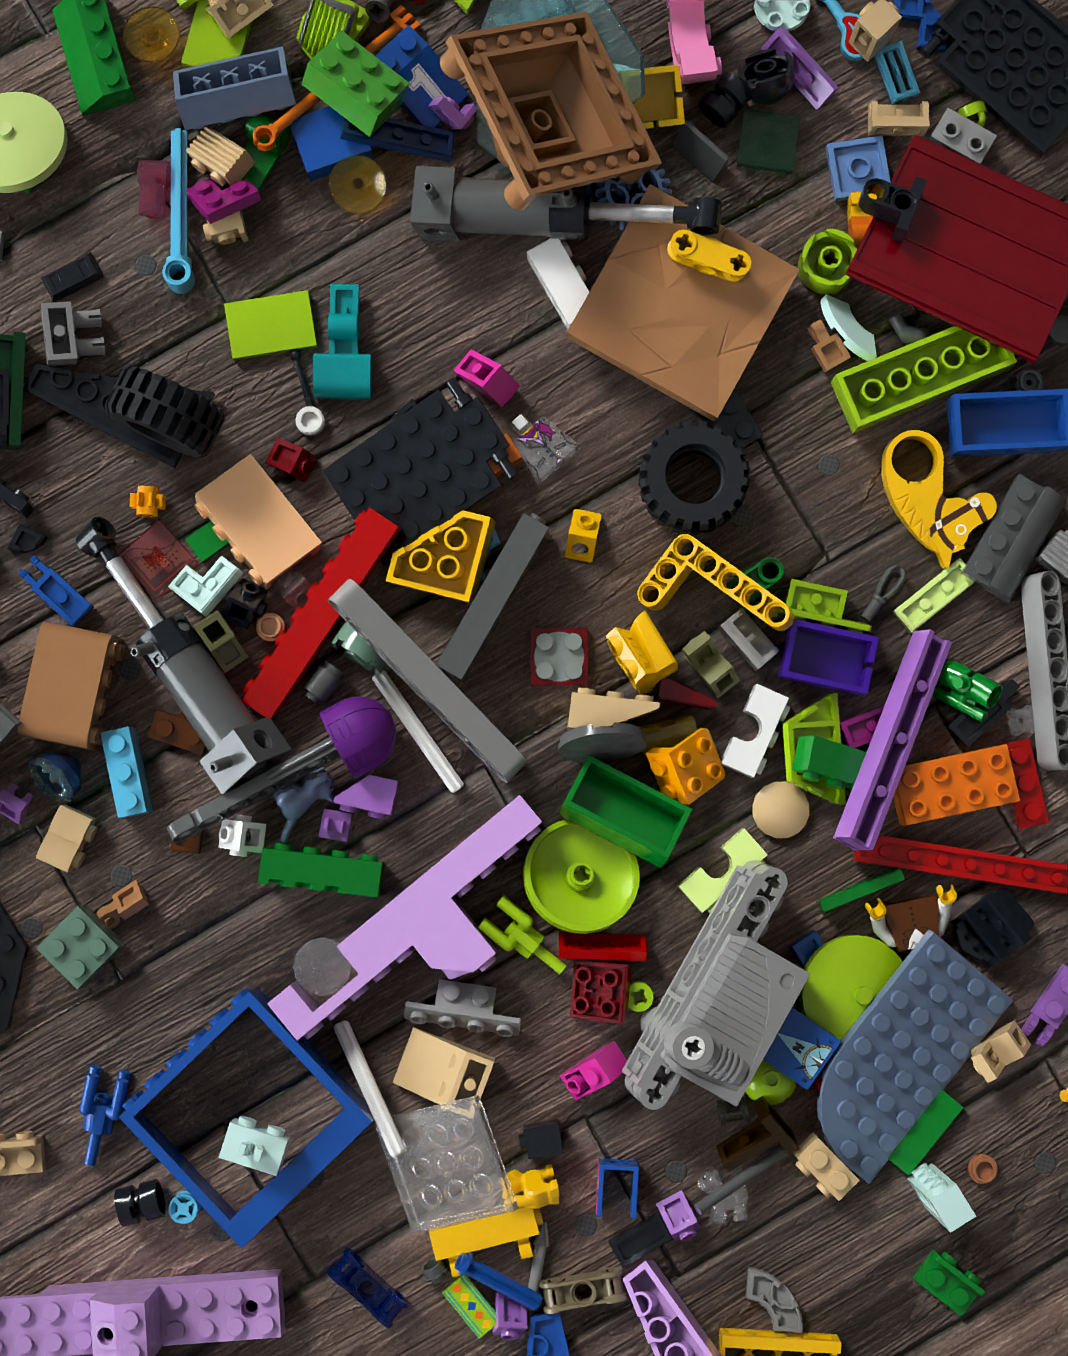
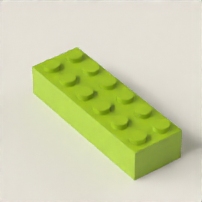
[831,326,1017,434]

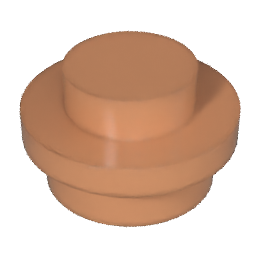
[968,1154,998,1184]

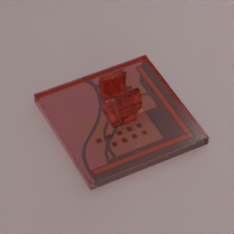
[119,519,197,599]

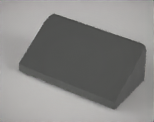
[672,121,729,181]

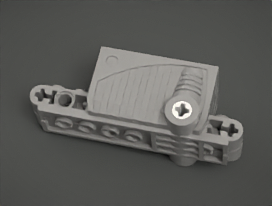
[622,860,810,1110]

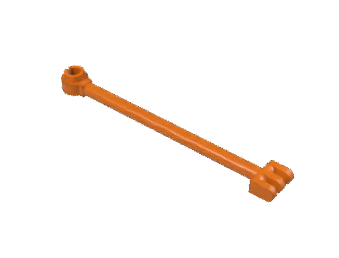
[253,5,422,151]

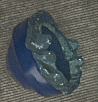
[28,751,81,802]

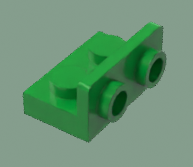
[912,1249,986,1317]

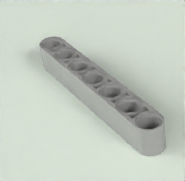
[1021,571,1068,771]

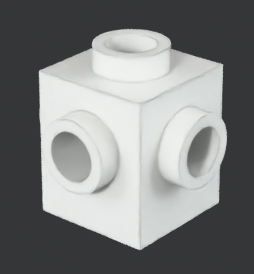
[218,814,266,857]

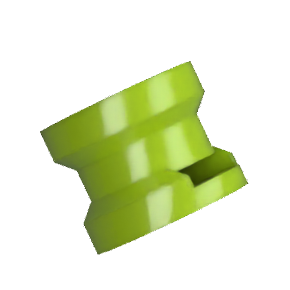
[628,981,654,1012]

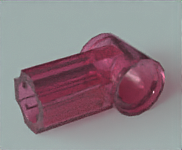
[137,159,171,219]

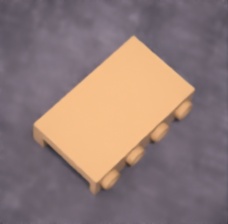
[194,454,322,589]

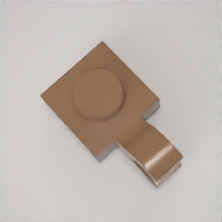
[807,319,851,373]
[96,880,149,930]

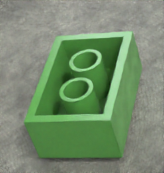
[301,30,410,137]

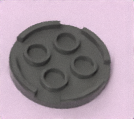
[558,722,646,763]

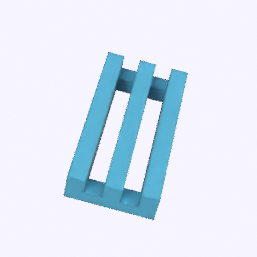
[875,41,920,105]

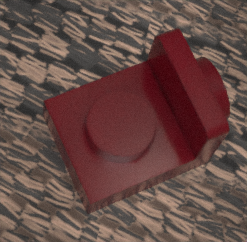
[265,437,317,482]

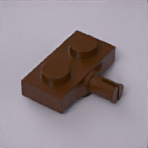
[147,709,206,755]

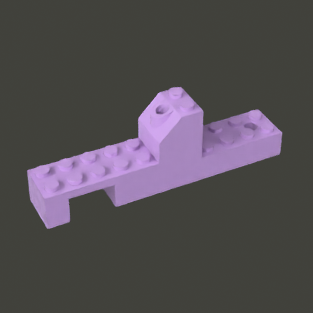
[267,795,542,1041]
[0,1269,286,1356]

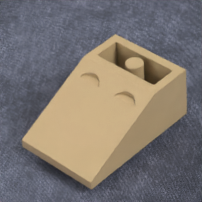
[567,688,660,730]
[393,1027,495,1118]

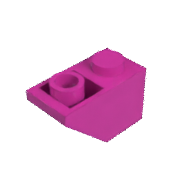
[560,1041,627,1100]

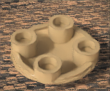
[752,781,809,839]

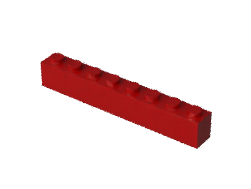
[242,507,402,720]

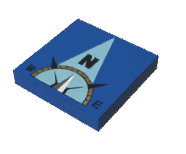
[763,1007,841,1090]

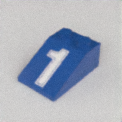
[375,25,469,128]

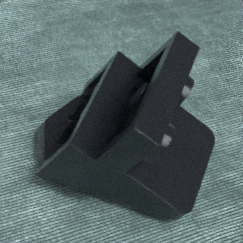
[951,887,1034,968]

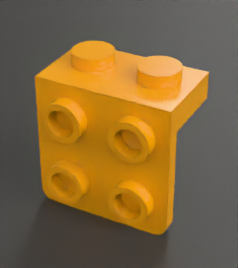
[646,728,725,805]

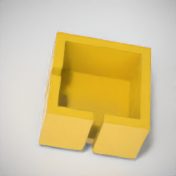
[620,64,685,129]

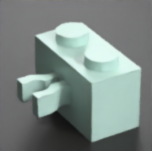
[218,1116,291,1176]

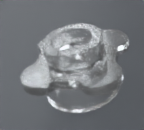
[1006,705,1035,737]

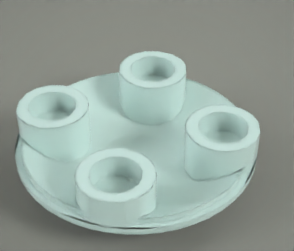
[754,0,810,31]

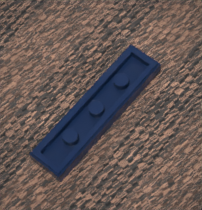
[340,116,455,162]

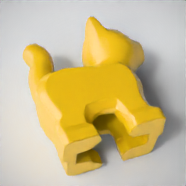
[501,1164,559,1209]

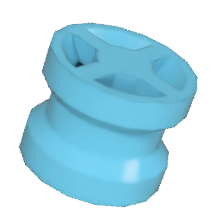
[169,1190,202,1224]

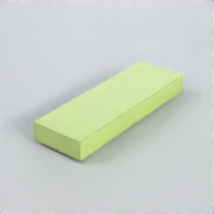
[892,558,975,634]

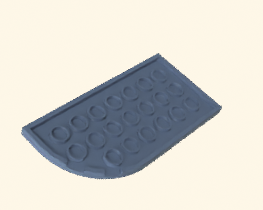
[817,929,1013,1184]

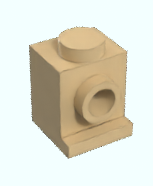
[203,210,249,245]

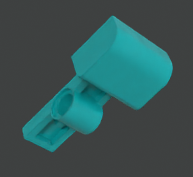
[313,284,373,400]

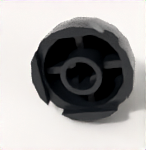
[738,49,795,105]

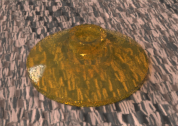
[123,6,180,62]
[329,155,386,213]

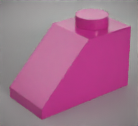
[453,349,520,407]

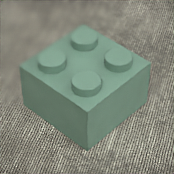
[36,905,126,990]

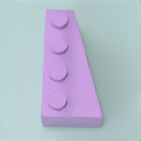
[623,1260,722,1356]

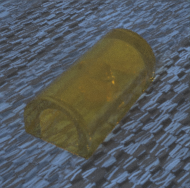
[638,714,697,755]

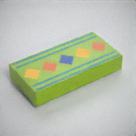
[442,1274,496,1339]

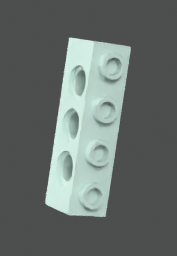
[907,1163,976,1233]

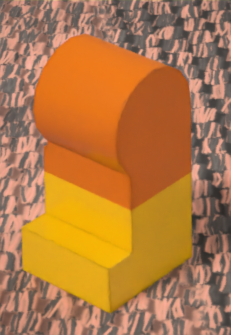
[847,192,877,248]

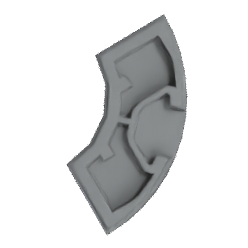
[745,1267,803,1334]

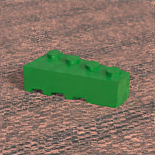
[258,843,384,898]

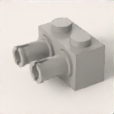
[40,301,105,367]

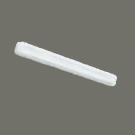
[372,670,464,793]
[334,1020,406,1157]

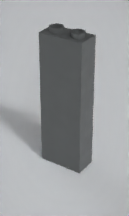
[436,513,549,684]

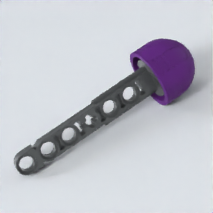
[167,697,396,843]

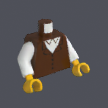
[865,884,957,953]

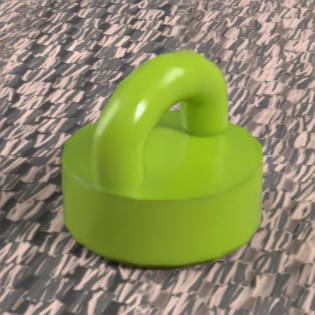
[957,101,987,127]

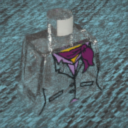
[510,413,579,486]

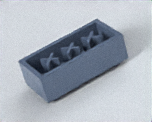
[173,46,296,130]

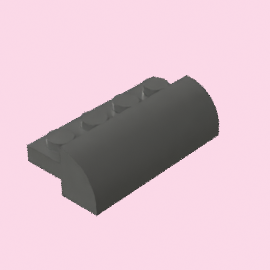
[961,474,1066,603]

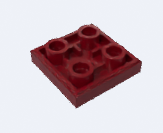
[570,959,632,1025]

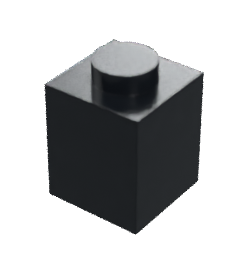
[519,1119,563,1159]

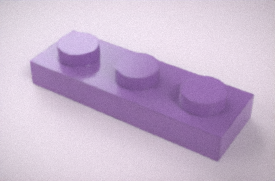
[761,26,839,110]

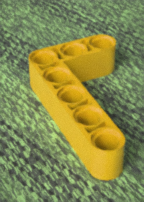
[637,534,794,631]

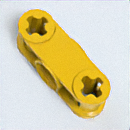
[667,229,752,283]

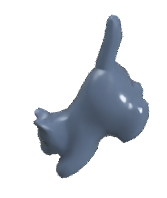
[274,767,334,844]

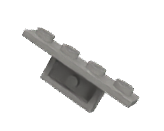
[404,979,521,1037]

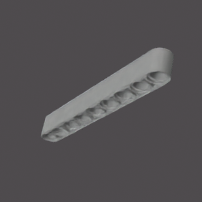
[328,579,527,783]

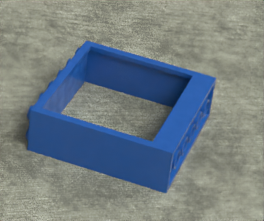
[119,987,374,1249]

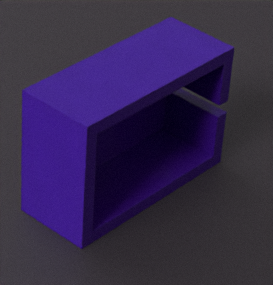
[778,619,879,696]

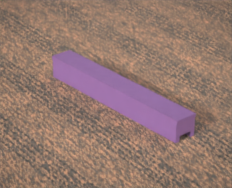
[833,629,952,851]

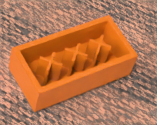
[893,744,1020,826]

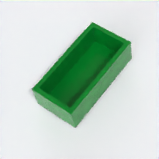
[558,755,692,868]

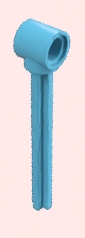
[162,128,195,294]

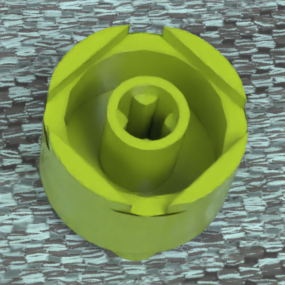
[798,229,857,295]

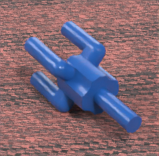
[80,1065,131,1166]

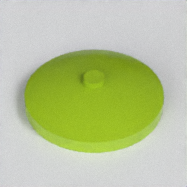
[523,819,640,934]
[798,935,903,1040]

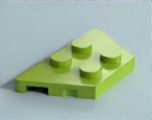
[782,693,846,805]

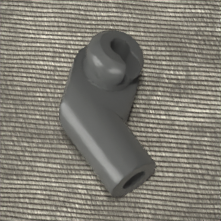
[889,313,930,344]

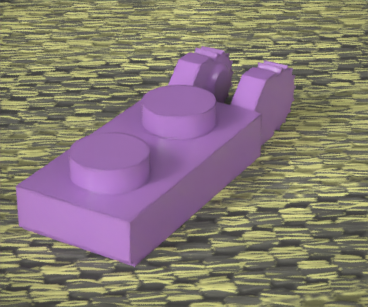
[1021,964,1068,1047]

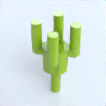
[478,894,567,975]

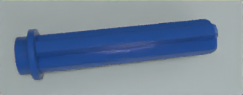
[454,1252,543,1310]

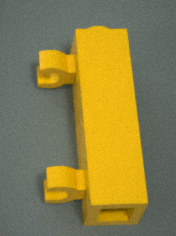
[429,1206,544,1277]

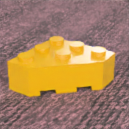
[386,510,496,604]

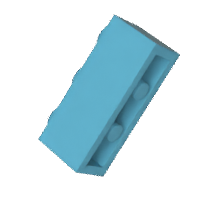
[100,726,153,818]

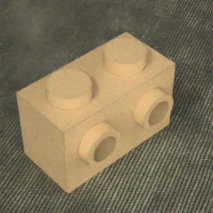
[848,0,902,62]
[793,1132,860,1201]

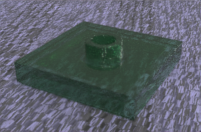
[736,109,800,174]

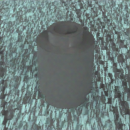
[303,661,344,704]

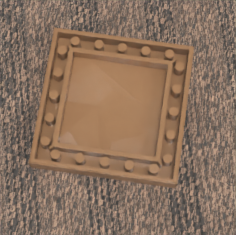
[565,184,800,421]

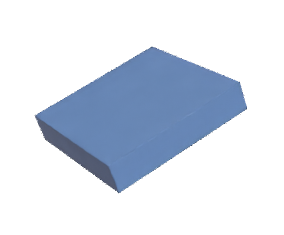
[825,135,891,202]

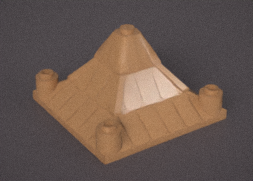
[440,11,662,210]

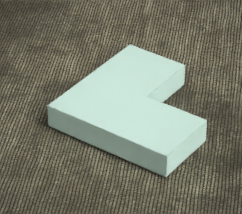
[168,556,243,617]

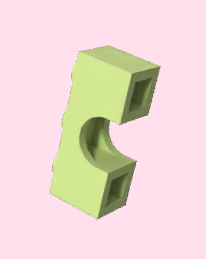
[677,828,768,913]

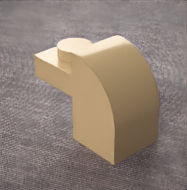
[970,1020,1031,1083]

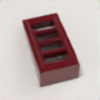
[657,677,716,710]

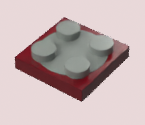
[530,628,588,686]

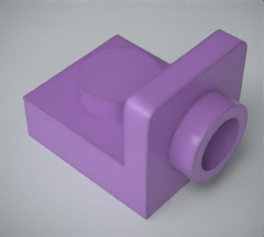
[428,96,478,130]
[656,1190,701,1242]
[492,1292,527,1340]

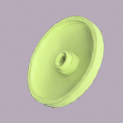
[0,92,68,193]

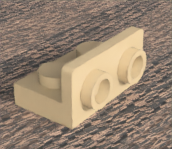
[205,0,274,38]
[0,1131,46,1176]

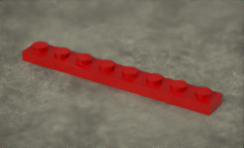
[853,835,1068,894]

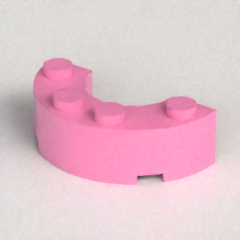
[666,0,722,85]

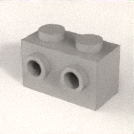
[929,108,997,164]

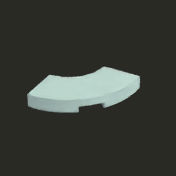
[820,294,877,361]

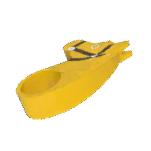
[881,430,997,569]

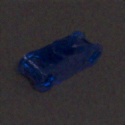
[327,1247,410,1328]

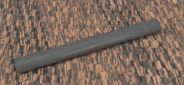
[694,1146,789,1215]

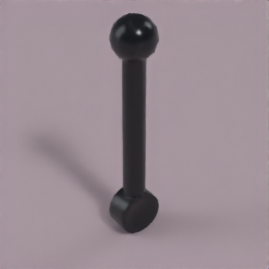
[290,350,313,406]

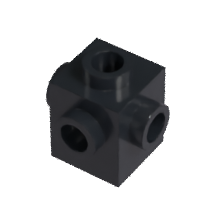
[222,578,268,630]

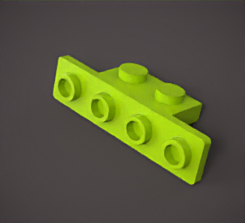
[755,578,872,633]

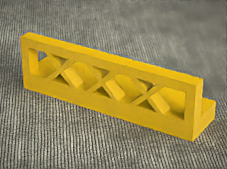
[719,1328,841,1356]

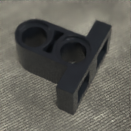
[858,176,927,243]

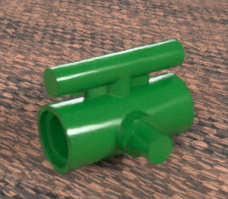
[933,659,1003,723]

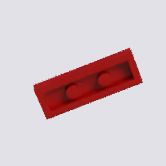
[999,738,1049,829]
[558,932,647,962]

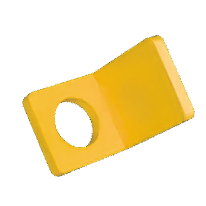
[565,509,602,563]

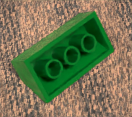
[52,0,137,116]

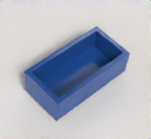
[946,389,1068,457]

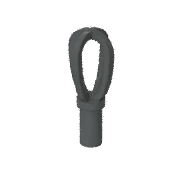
[861,565,906,622]

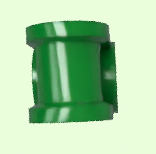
[727,558,784,603]

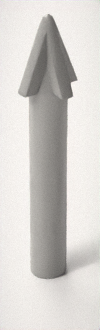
[527,1222,549,1311]

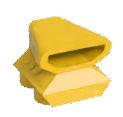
[606,611,678,695]

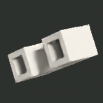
[720,684,790,778]

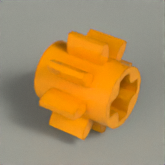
[129,486,166,518]

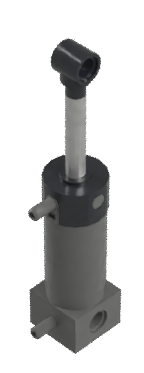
[410,166,722,242]
[76,517,292,794]

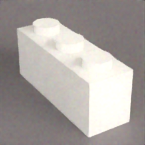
[527,238,590,330]

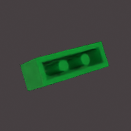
[792,736,866,793]

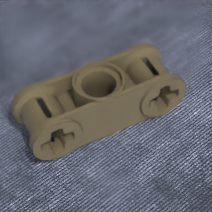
[539,1266,628,1314]

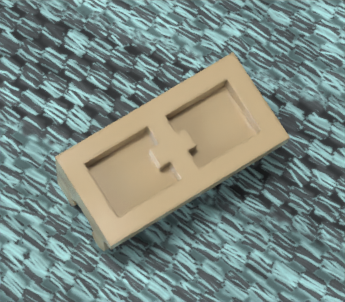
[868,101,930,136]

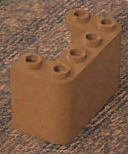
[18,621,125,751]

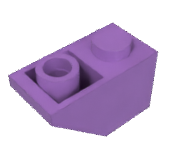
[334,775,400,820]

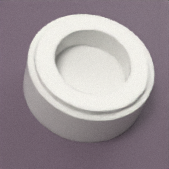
[296,406,325,436]

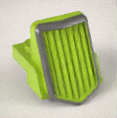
[296,0,372,60]

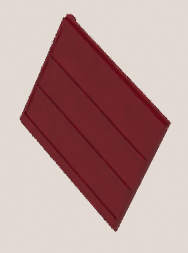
[845,134,1068,364]

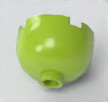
[745,1060,797,1106]

